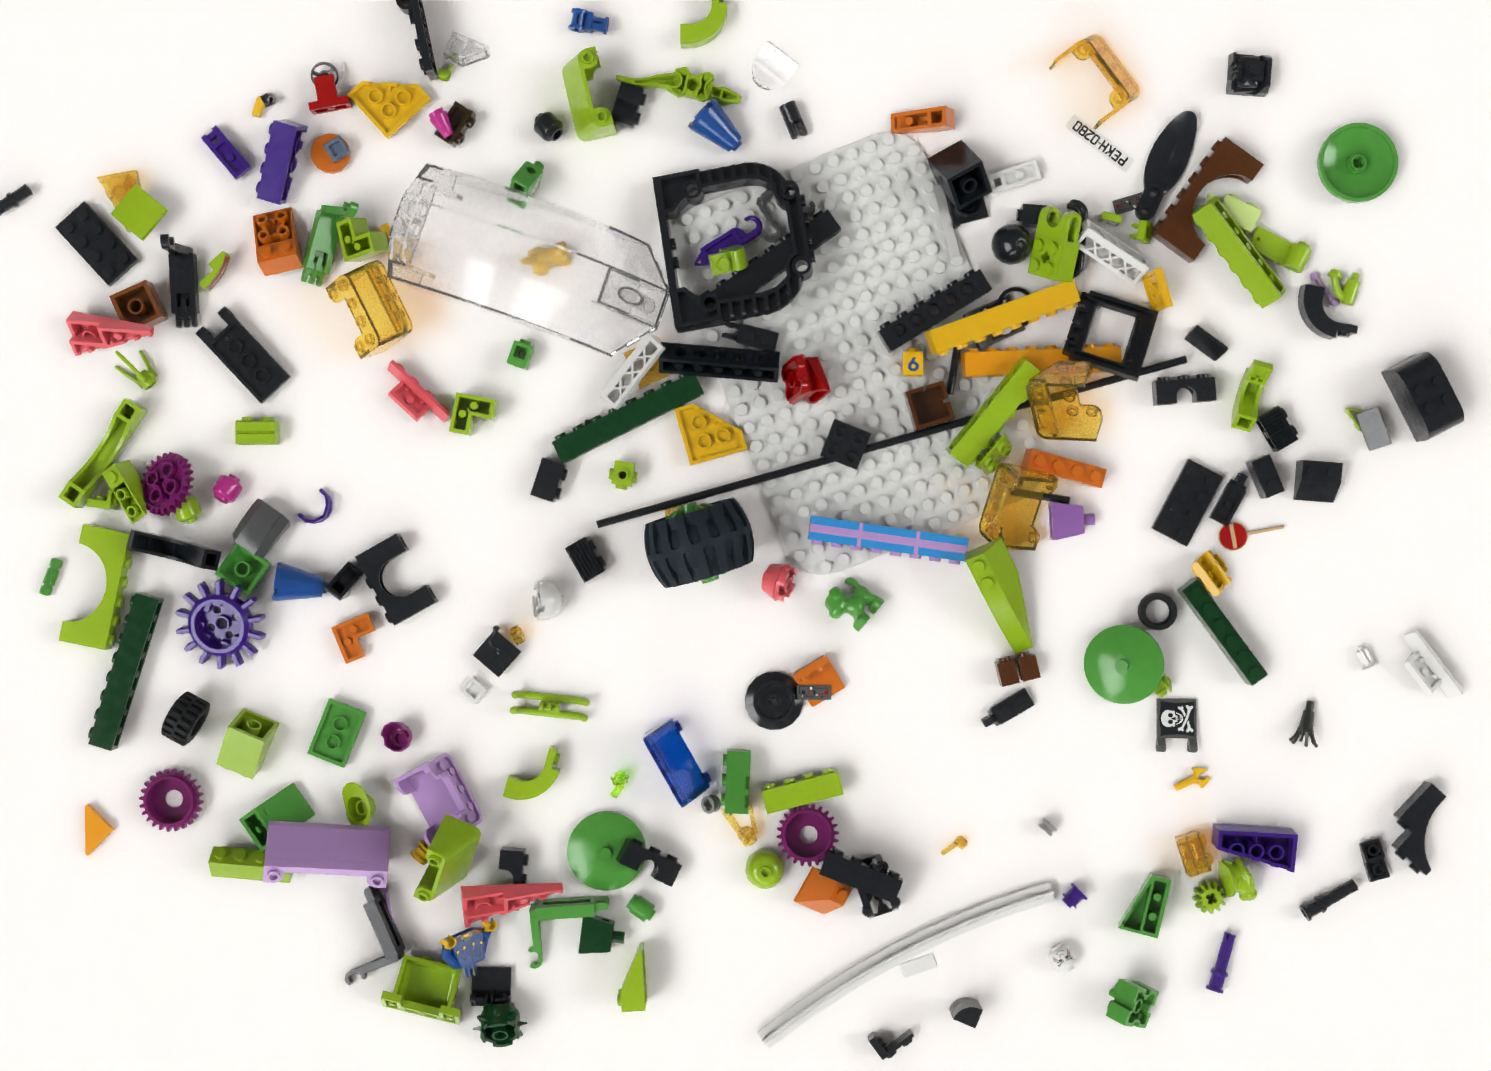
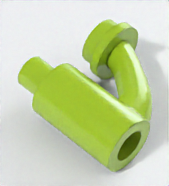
[1327,269,1361,306]

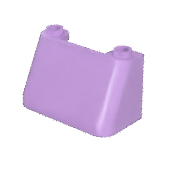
[393,753,482,847]

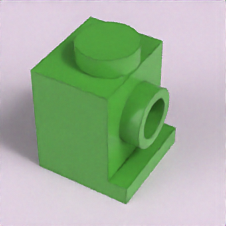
[507,339,535,370]

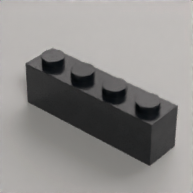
[819,848,903,904]

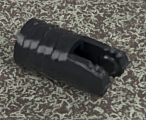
[779,101,808,140]

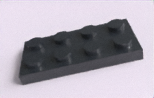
[55,201,140,287]
[1151,459,1223,547]

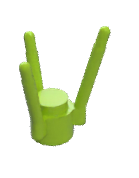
[115,350,158,390]

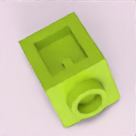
[86,489,119,510]

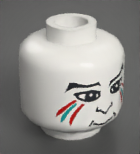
[1047,942,1077,974]

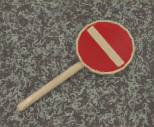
[1218,522,1285,551]

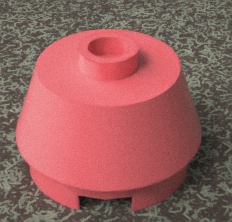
[761,564,797,602]

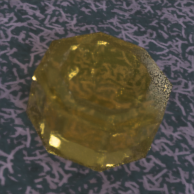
[509,625,526,645]

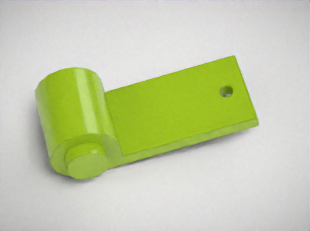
[1250,226,1312,273]

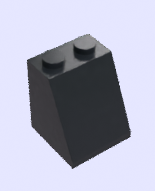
[927,140,992,211]

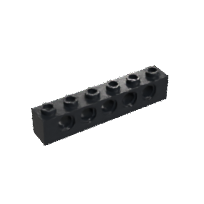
[877,269,992,353]
[659,342,780,383]

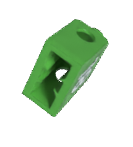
[507,161,544,210]

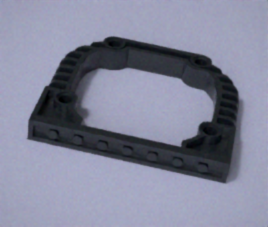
[652,162,816,333]

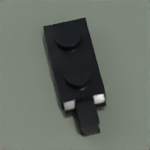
[1209,472,1248,527]
[981,688,1035,727]

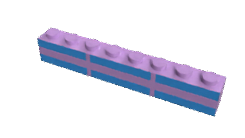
[807,516,969,565]

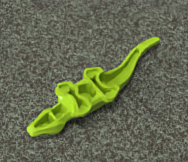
[615,67,742,106]

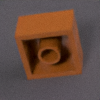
[109,280,169,326]

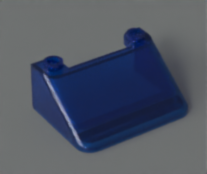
[643,717,712,808]

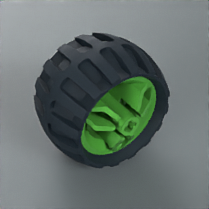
[644,497,754,588]

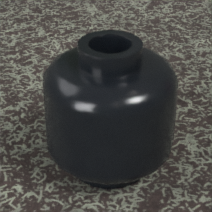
[534,112,563,142]

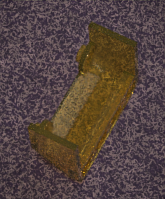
[1048,34,1140,130]

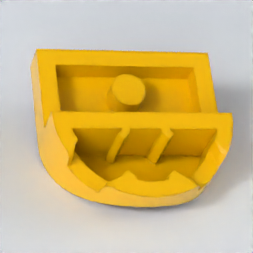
[1191,550,1232,597]

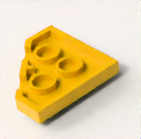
[347,81,432,140]
[674,404,747,466]

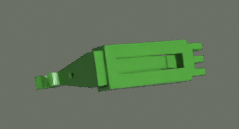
[301,201,359,287]
[528,896,610,969]

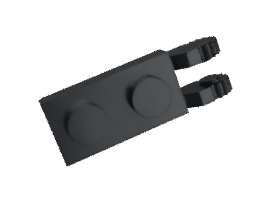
[721,322,779,351]

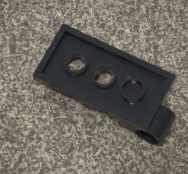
[396,0,438,81]

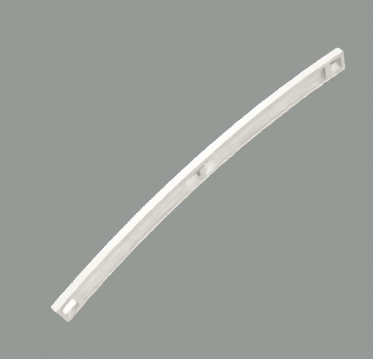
[757,881,1055,1049]

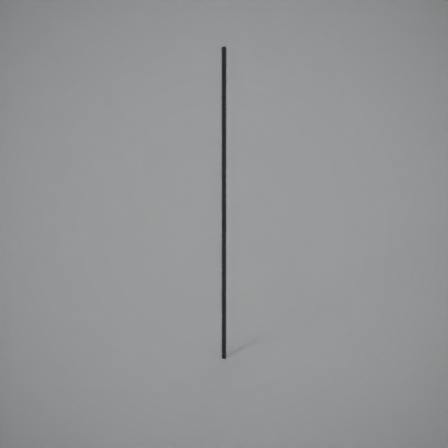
[596,355,1187,528]

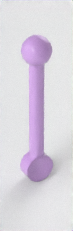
[1310,272,1338,307]
[381,885,395,923]

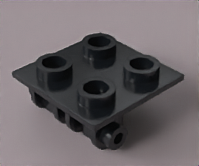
[820,419,871,470]
[470,966,512,1006]

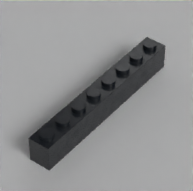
[700,209,841,308]

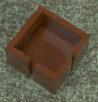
[903,380,955,431]

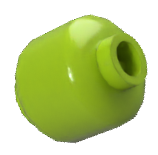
[174,495,202,524]

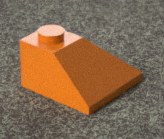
[793,866,853,915]

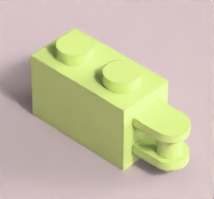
[1203,193,1262,235]

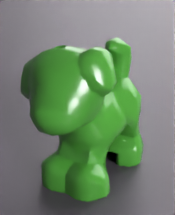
[825,577,885,632]

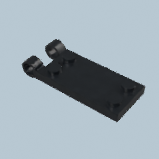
[196,306,291,404]

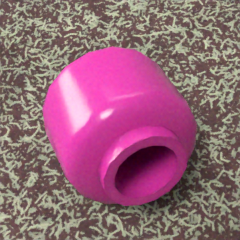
[212,474,242,504]

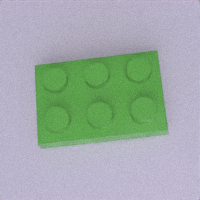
[307,698,367,768]

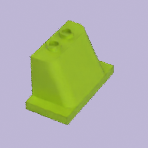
[381,954,462,1025]

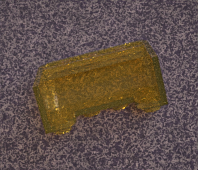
[325,260,413,359]
[1026,361,1103,442]

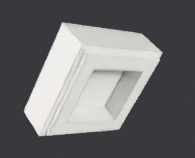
[460,676,489,704]

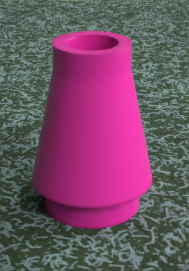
[428,107,455,139]

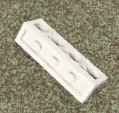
[1078,218,1150,285]
[600,333,666,410]

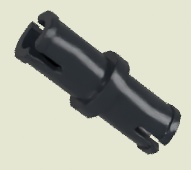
[0,184,33,216]

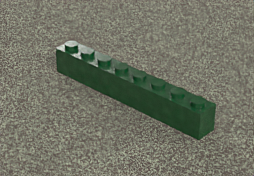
[552,375,704,464]
[88,592,164,751]

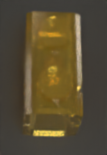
[1174,830,1213,877]

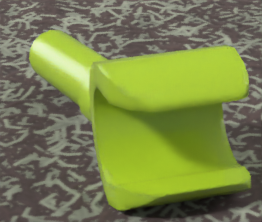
[437,56,459,82]

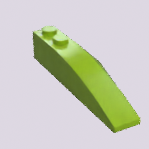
[965,537,1033,654]

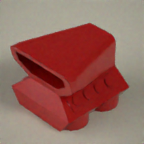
[781,354,831,405]

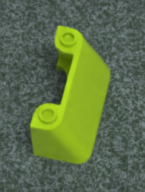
[562,46,617,142]
[413,814,481,902]

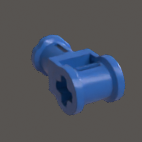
[568,8,609,35]

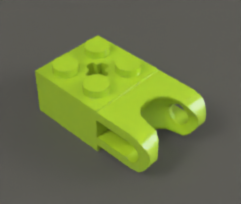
[1027,206,1082,282]

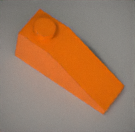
[891,105,955,134]

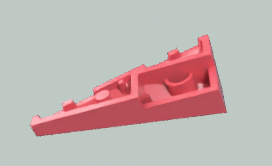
[65,311,154,356]
[460,883,563,928]

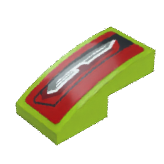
[199,251,231,292]

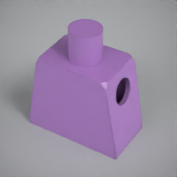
[1048,503,1095,540]

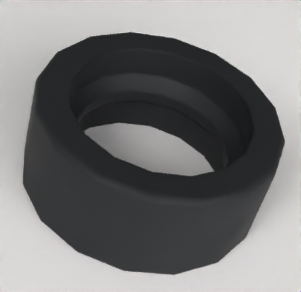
[1137,593,1178,630]

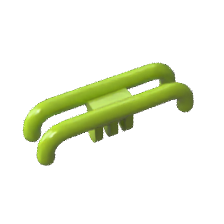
[510,690,590,722]

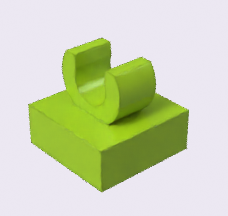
[1129,220,1153,244]

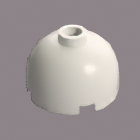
[532,581,565,621]

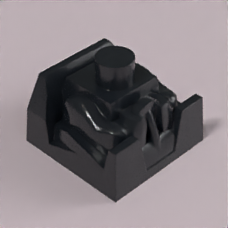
[1226,52,1272,97]

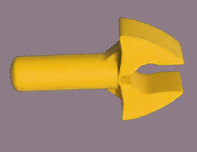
[1173,767,1211,791]

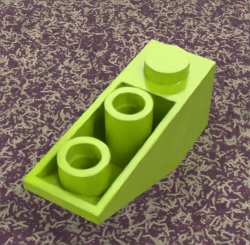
[101,459,147,524]

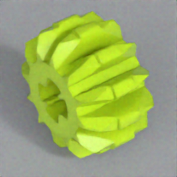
[1192,880,1227,914]

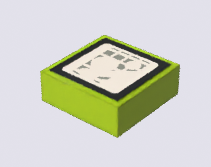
[1098,211,1122,226]

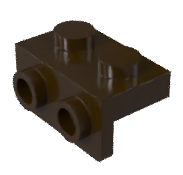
[434,101,476,148]

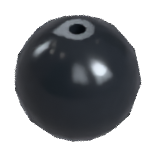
[991,224,1032,265]

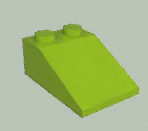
[617,942,647,1012]

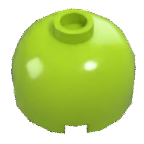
[745,848,784,889]

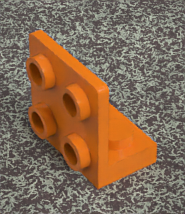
[792,654,845,707]

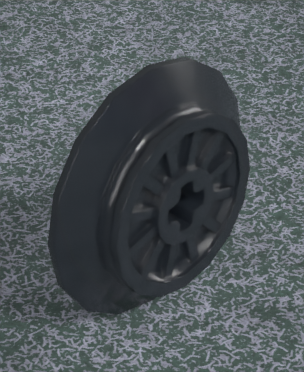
[745,672,803,730]

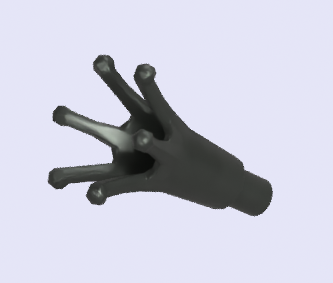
[1289,701,1318,748]

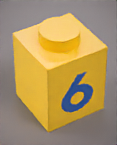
[902,348,923,377]

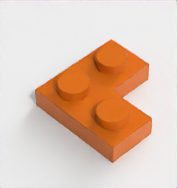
[331,612,376,664]

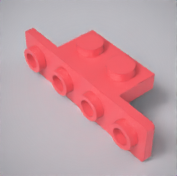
[387,360,450,423]

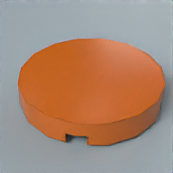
[310,133,351,174]

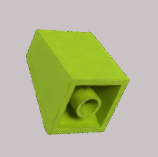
[216,708,280,780]

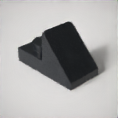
[324,561,364,601]

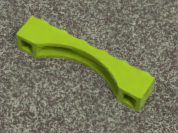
[58,398,149,508]

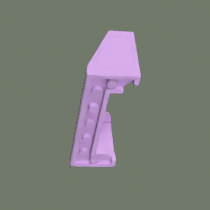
[263,821,390,888]

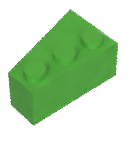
[721,749,751,814]
[1118,872,1172,939]

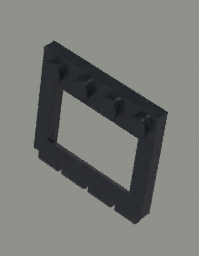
[1062,290,1159,382]

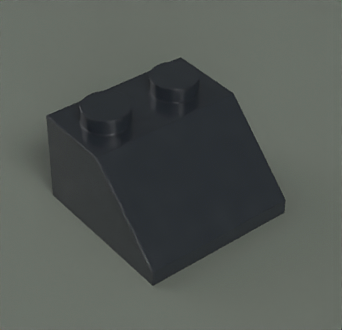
[1293,460,1343,503]

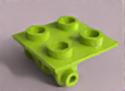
[975,433,1013,476]

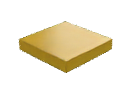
[1141,267,1173,312]

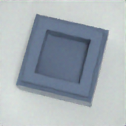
[323,135,351,164]

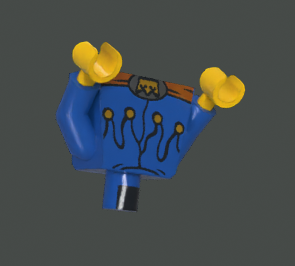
[440,918,498,977]

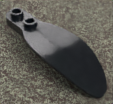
[1135,111,1197,221]

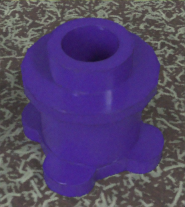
[1062,883,1088,909]

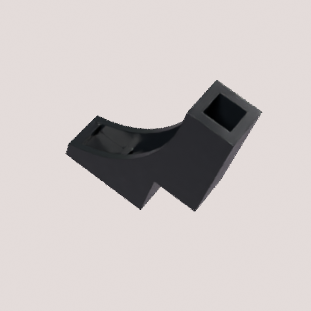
[126,529,222,571]
[1391,781,1446,876]

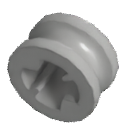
[701,795,721,814]
[1038,818,1058,836]

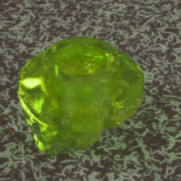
[610,771,630,798]

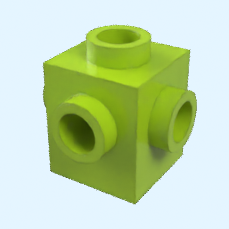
[608,460,638,490]

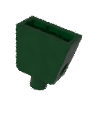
[578,915,625,954]

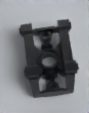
[857,853,901,919]

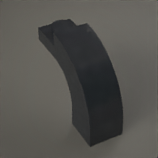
[1298,284,1358,340]

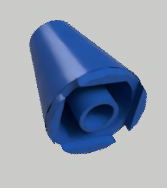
[687,97,742,152]
[272,562,328,601]

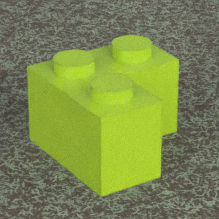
[336,217,390,262]
[449,392,498,436]

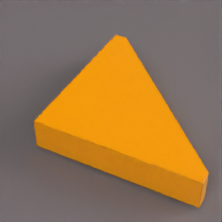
[85,804,115,856]

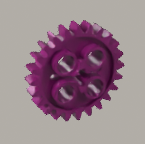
[141,452,195,516]

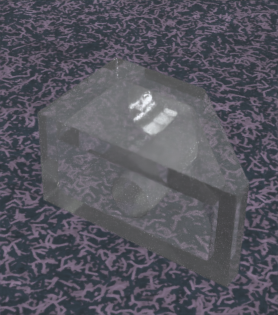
[443,31,490,67]

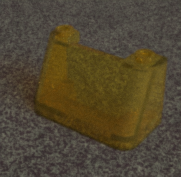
[979,463,1059,551]

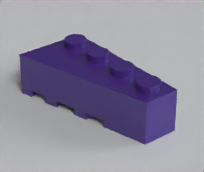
[256,119,308,205]
[1211,823,1298,873]

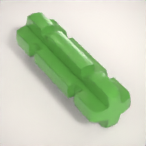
[39,558,63,596]

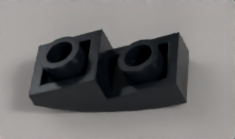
[1359,838,1390,883]

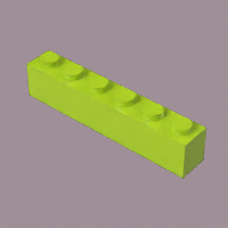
[1192,196,1286,309]
[946,357,1045,468]

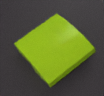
[110,184,168,241]

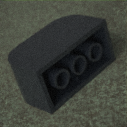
[1381,352,1464,442]

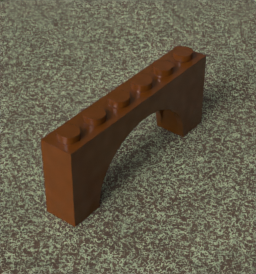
[1152,137,1264,263]

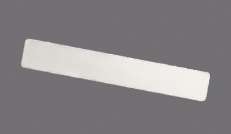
[933,185,960,257]

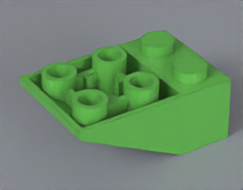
[239,782,316,852]

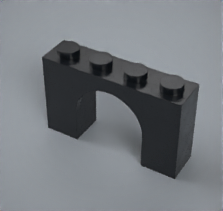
[355,533,439,626]

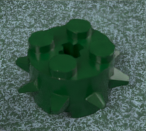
[473,1002,528,1047]

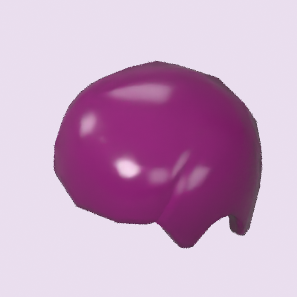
[381,722,412,752]

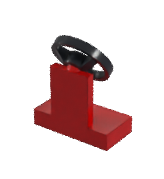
[308,62,353,115]

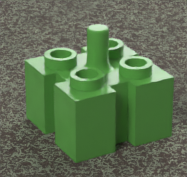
[1105,978,1159,1028]

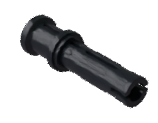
[1299,879,1359,921]

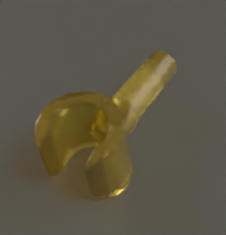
[941,836,968,855]

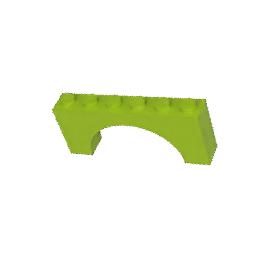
[59,524,133,650]

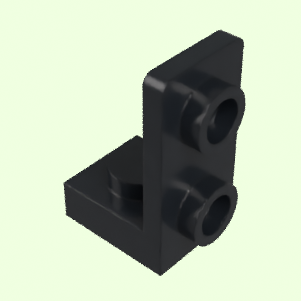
[867,1029,914,1060]

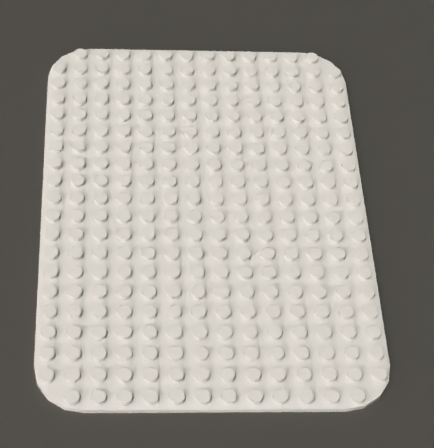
[671,132,1043,575]

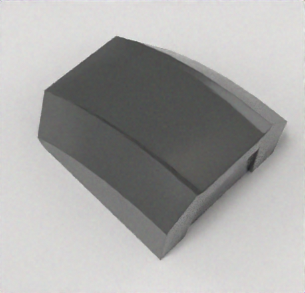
[232,498,290,557]

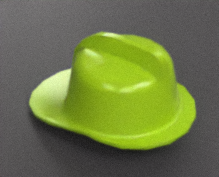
[342,782,376,826]

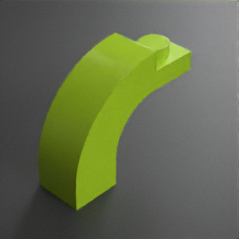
[680,0,728,49]
[1231,359,1273,432]
[503,746,561,800]

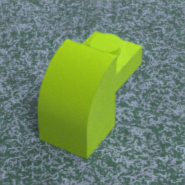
[708,245,748,276]

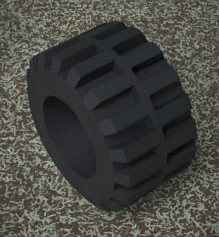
[161,691,210,746]

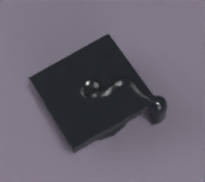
[947,196,989,229]
[473,625,522,677]

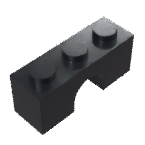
[1151,374,1217,406]
[616,838,682,887]
[499,846,529,911]

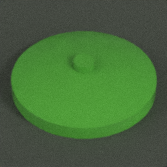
[1317,123,1398,203]
[1084,625,1165,704]
[567,811,646,891]

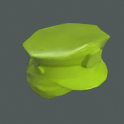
[1218,857,1257,901]

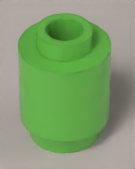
[626,894,656,922]

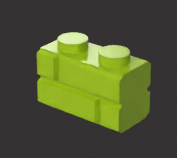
[235,417,280,445]

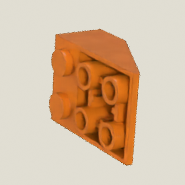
[253,207,303,276]

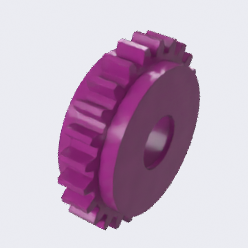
[139,768,204,832]
[776,804,839,867]

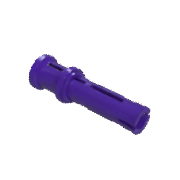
[1206,931,1237,994]

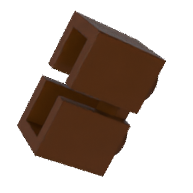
[994,651,1041,687]

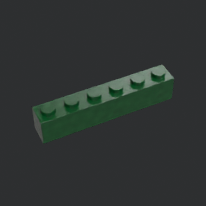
[1177,578,1268,686]

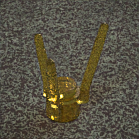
[721,805,759,847]

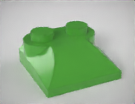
[215,543,272,597]

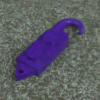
[694,216,763,267]

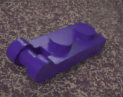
[201,125,252,180]

